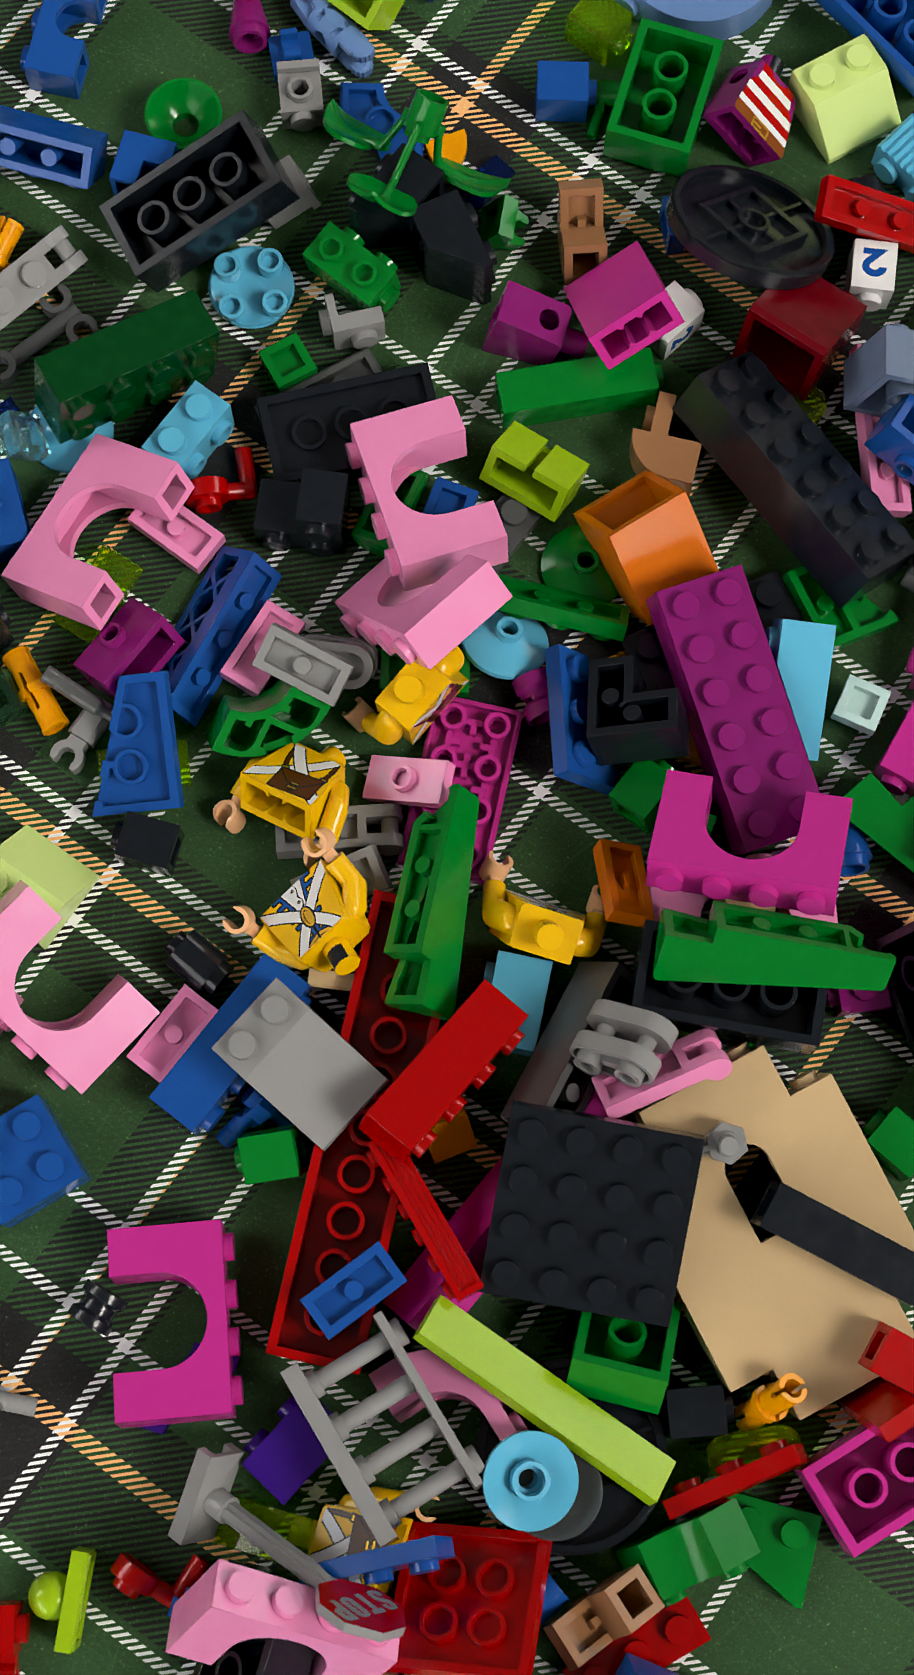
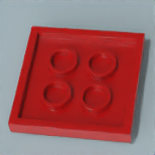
[386,1521,553,1675]

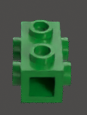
[302,221,401,312]

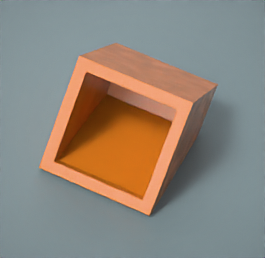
[573,471,719,626]

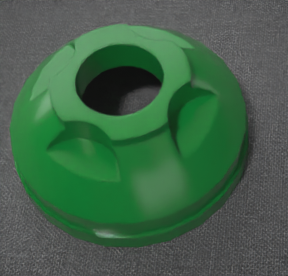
[144,78,223,152]

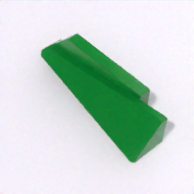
[843,773,914,873]
[384,784,479,1020]
[653,901,896,991]

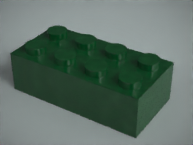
[34,289,220,444]

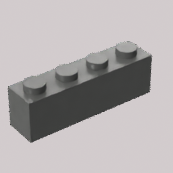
[500,961,632,1124]

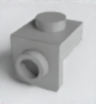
[318,293,386,350]

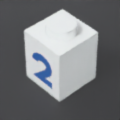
[845,238,898,312]
[648,280,705,361]

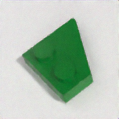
[782,566,899,651]
[725,1493,823,1609]

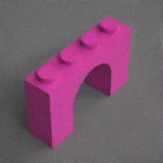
[646,769,853,916]
[107,1219,244,1429]

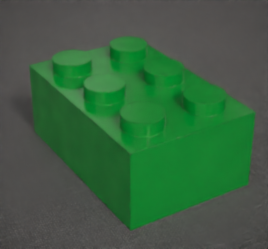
[602,18,724,177]

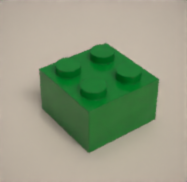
[566,1302,682,1414]

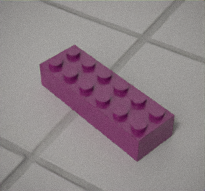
[646,564,820,856]

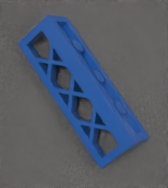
[160,545,282,727]

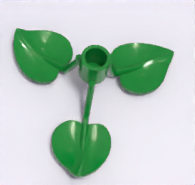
[323,88,511,217]

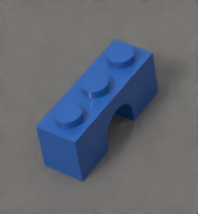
[20,0,108,100]

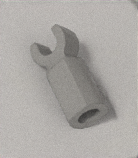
[49,695,113,775]

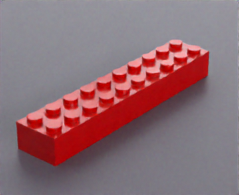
[265,890,442,1375]

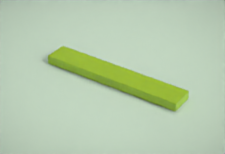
[413,1295,676,1506]

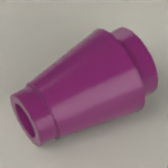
[229,0,271,54]

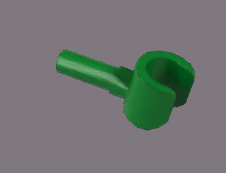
[586,80,620,140]

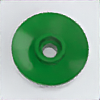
[541,525,619,602]

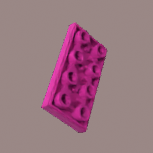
[397,697,523,886]

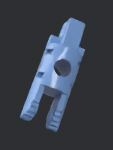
[290,0,375,79]

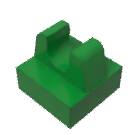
[478,194,529,251]

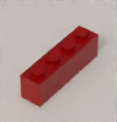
[358,979,529,1165]

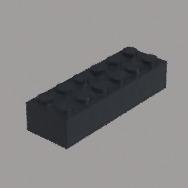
[672,350,914,609]

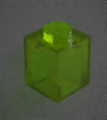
[565,0,633,66]

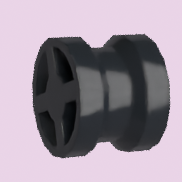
[68,1279,128,1336]

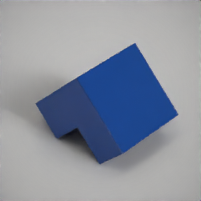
[109,130,178,196]

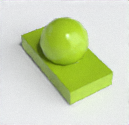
[28,1546,97,1654]

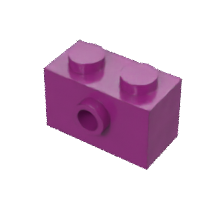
[73,597,185,700]

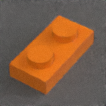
[592,838,655,927]

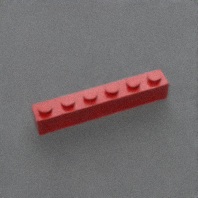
[366,1140,485,1303]

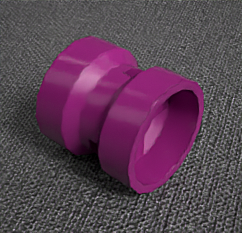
[512,666,550,726]

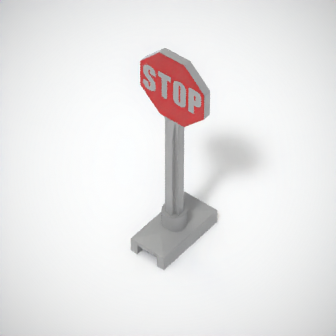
[168,1443,406,1642]

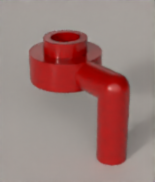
[186,446,258,514]
[110,1552,211,1609]

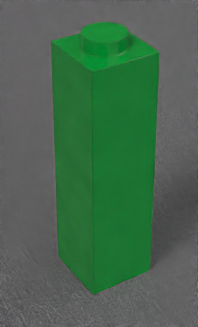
[494,347,664,430]

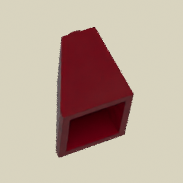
[732,277,868,402]

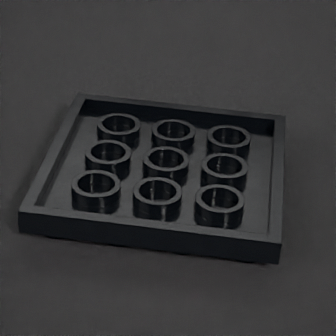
[478,1100,705,1327]

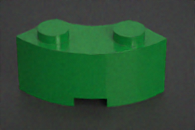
[205,679,331,757]
[615,1498,761,1608]

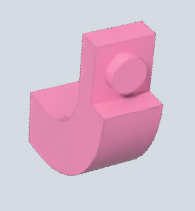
[368,1349,528,1441]

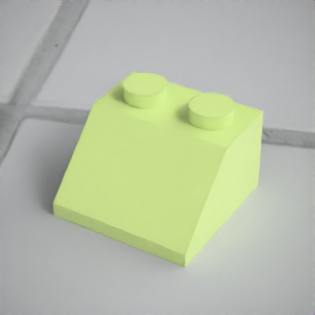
[788,34,901,164]
[0,825,100,950]

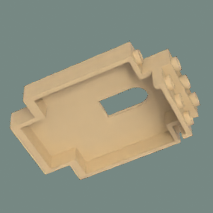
[632,1041,914,1420]

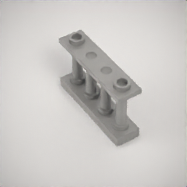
[280,1311,485,1548]

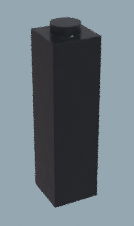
[750,1179,914,1307]

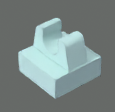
[830,674,891,736]

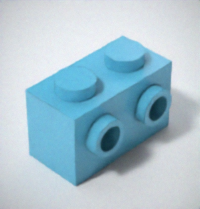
[141,380,235,480]

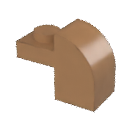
[557,178,608,285]
[629,391,702,498]
[543,1564,665,1671]

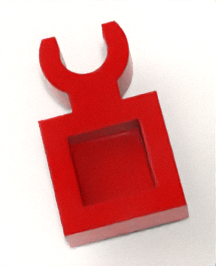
[0,1600,30,1675]

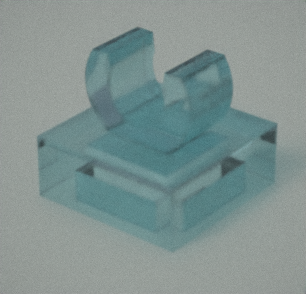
[0,410,51,462]

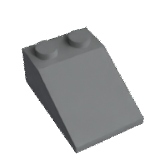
[211,978,389,1151]

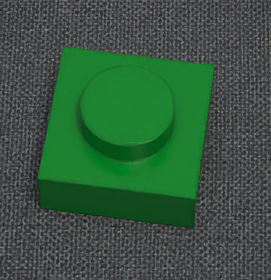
[258,333,318,393]

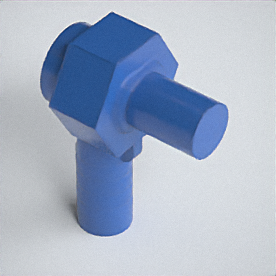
[216,1086,293,1148]

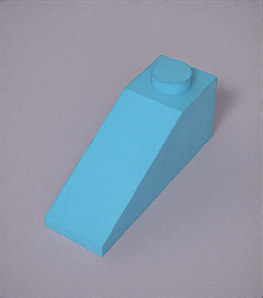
[765,619,836,761]

